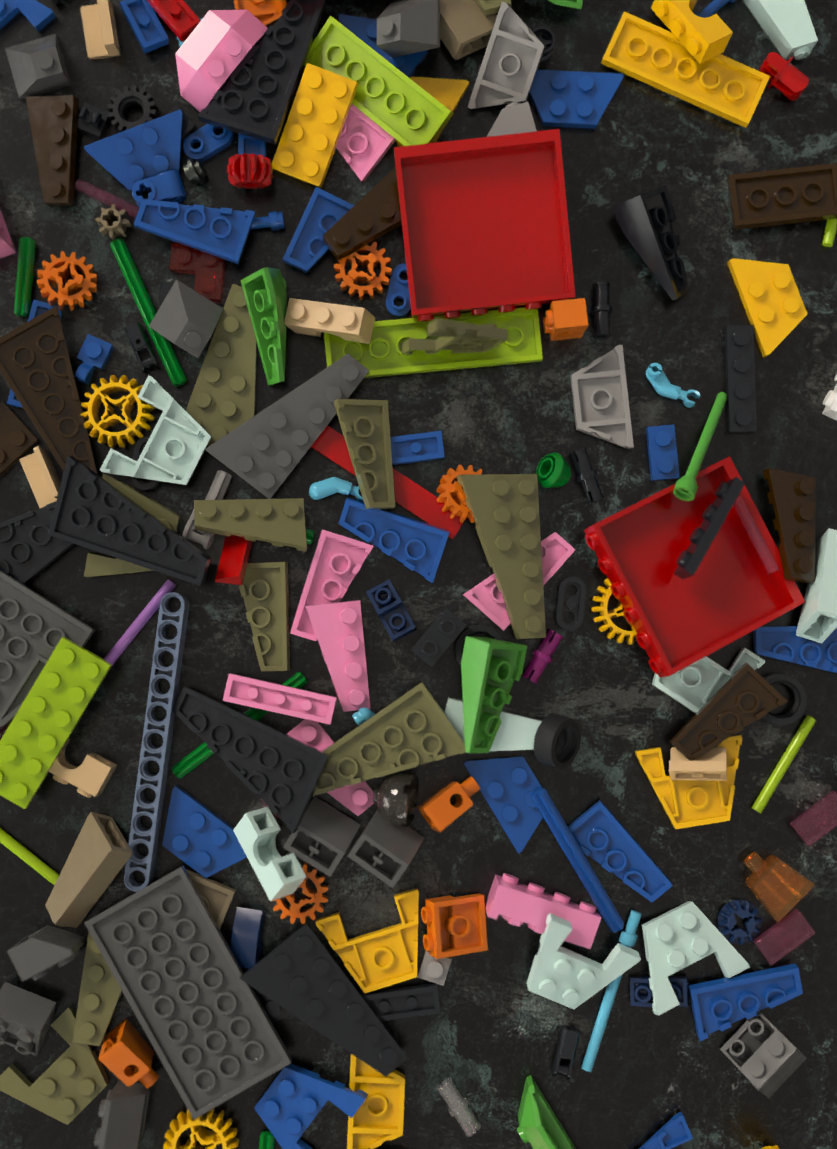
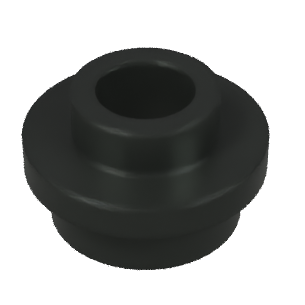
[183,158,207,185]

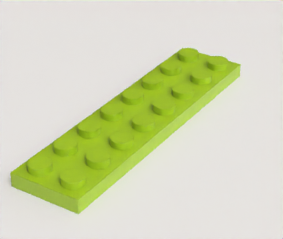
[324,307,543,378]

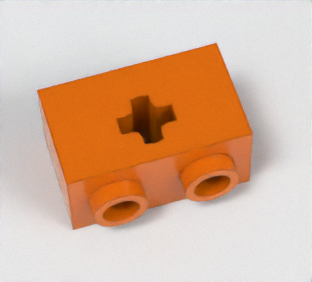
[543,298,588,341]

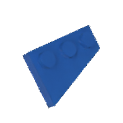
[282,187,354,273]

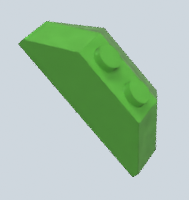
[517,1075,576,1149]

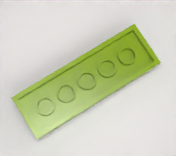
[304,15,454,146]
[0,637,112,809]

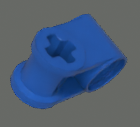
[132,170,187,207]

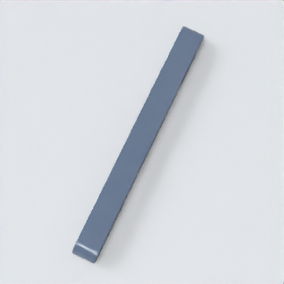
[124,592,189,892]

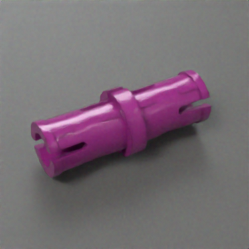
[522,628,563,684]

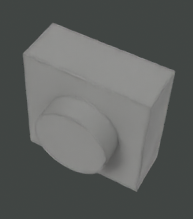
[417,950,452,986]

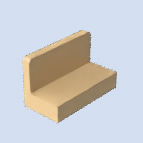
[81,0,120,60]
[19,446,61,508]
[669,747,727,781]

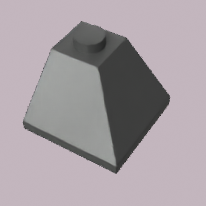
[377,0,440,58]
[5,34,71,100]
[149,279,223,358]

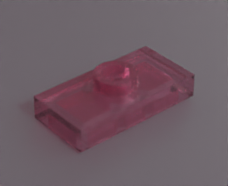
[790,790,837,847]
[753,909,815,966]

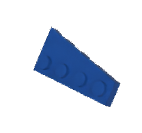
[134,199,256,264]
[567,799,673,902]
[688,963,803,1041]

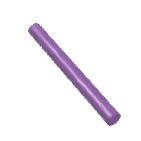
[104,579,177,665]

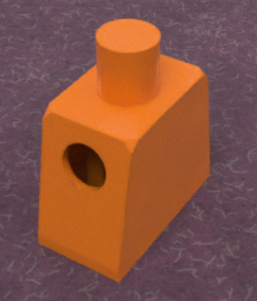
[416,776,481,832]
[98,1018,159,1088]

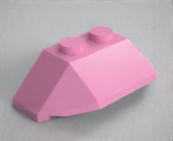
[176,10,268,112]

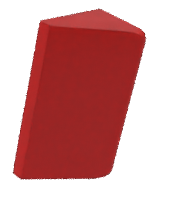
[215,535,253,585]

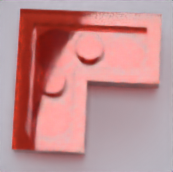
[169,243,225,302]

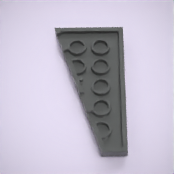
[205,354,369,499]

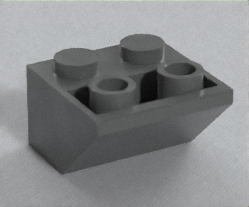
[283,796,361,877]
[347,806,425,888]
[7,925,87,982]
[0,982,56,1056]
[720,1011,807,1098]
[94,1080,151,1149]

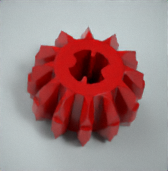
[227,153,273,189]

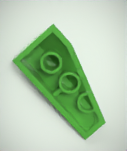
[240,267,287,386]
[461,636,527,753]

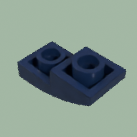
[366,579,417,643]
[230,907,266,969]
[630,975,689,1007]

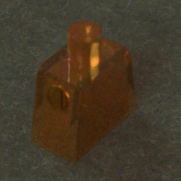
[744,852,815,922]

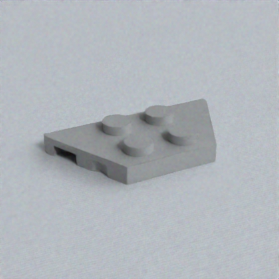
[467,2,545,109]
[570,345,634,449]

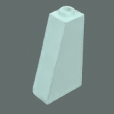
[743,0,818,60]
[796,528,837,643]
[444,697,542,751]

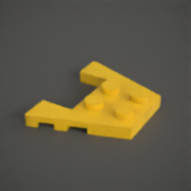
[635,734,742,829]
[315,887,419,994]

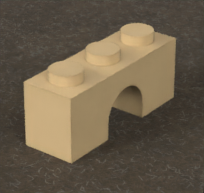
[284,298,375,344]
[49,738,117,798]

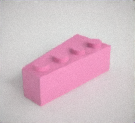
[485,873,602,949]

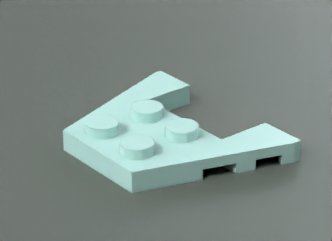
[100,375,211,485]
[652,648,765,713]
[642,901,750,1016]
[527,913,641,1009]

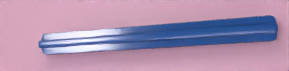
[532,788,624,933]

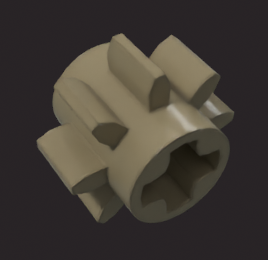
[95,204,132,241]

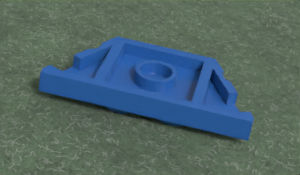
[339,14,428,78]
[529,69,624,129]
[84,109,183,190]
[463,756,543,854]
[162,785,247,878]

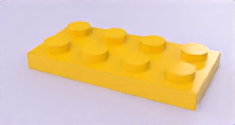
[271,63,359,188]

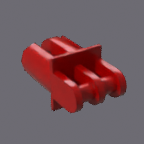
[760,52,809,100]

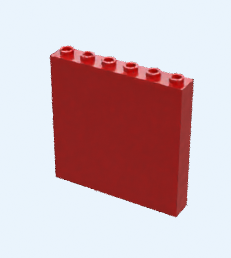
[394,129,576,322]
[584,456,805,678]

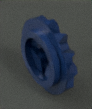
[718,900,763,945]

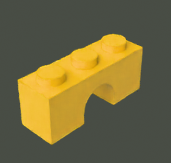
[651,0,733,64]

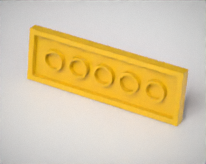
[601,11,770,128]

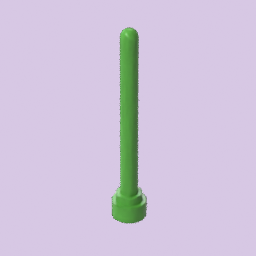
[673,392,728,501]

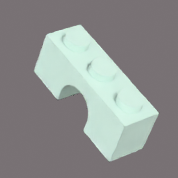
[233,807,306,901]

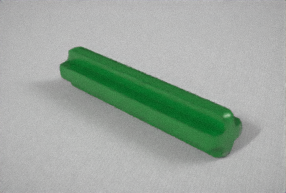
[14,237,35,317]

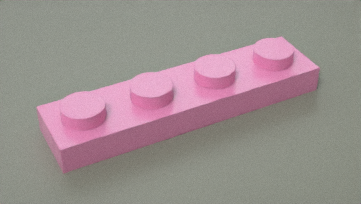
[223,673,337,725]

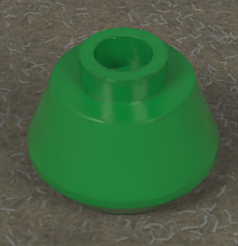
[536,452,571,488]

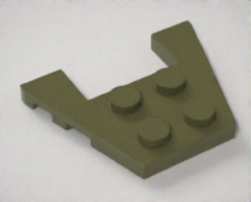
[402,319,507,355]
[84,473,181,577]
[0,1005,110,1125]

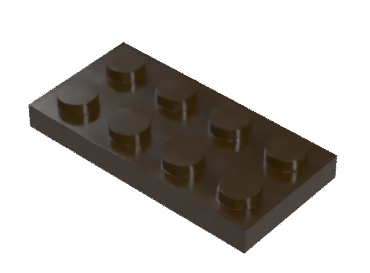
[727,163,837,230]

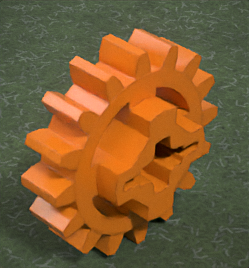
[334,242,392,300]
[37,251,97,311]
[436,465,482,523]
[269,862,329,924]

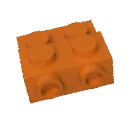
[421,893,488,959]

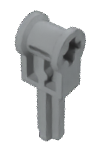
[182,470,232,550]

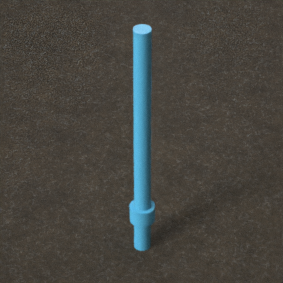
[581,910,642,1072]

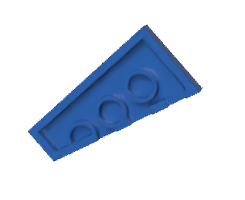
[339,497,450,583]
[753,626,837,673]

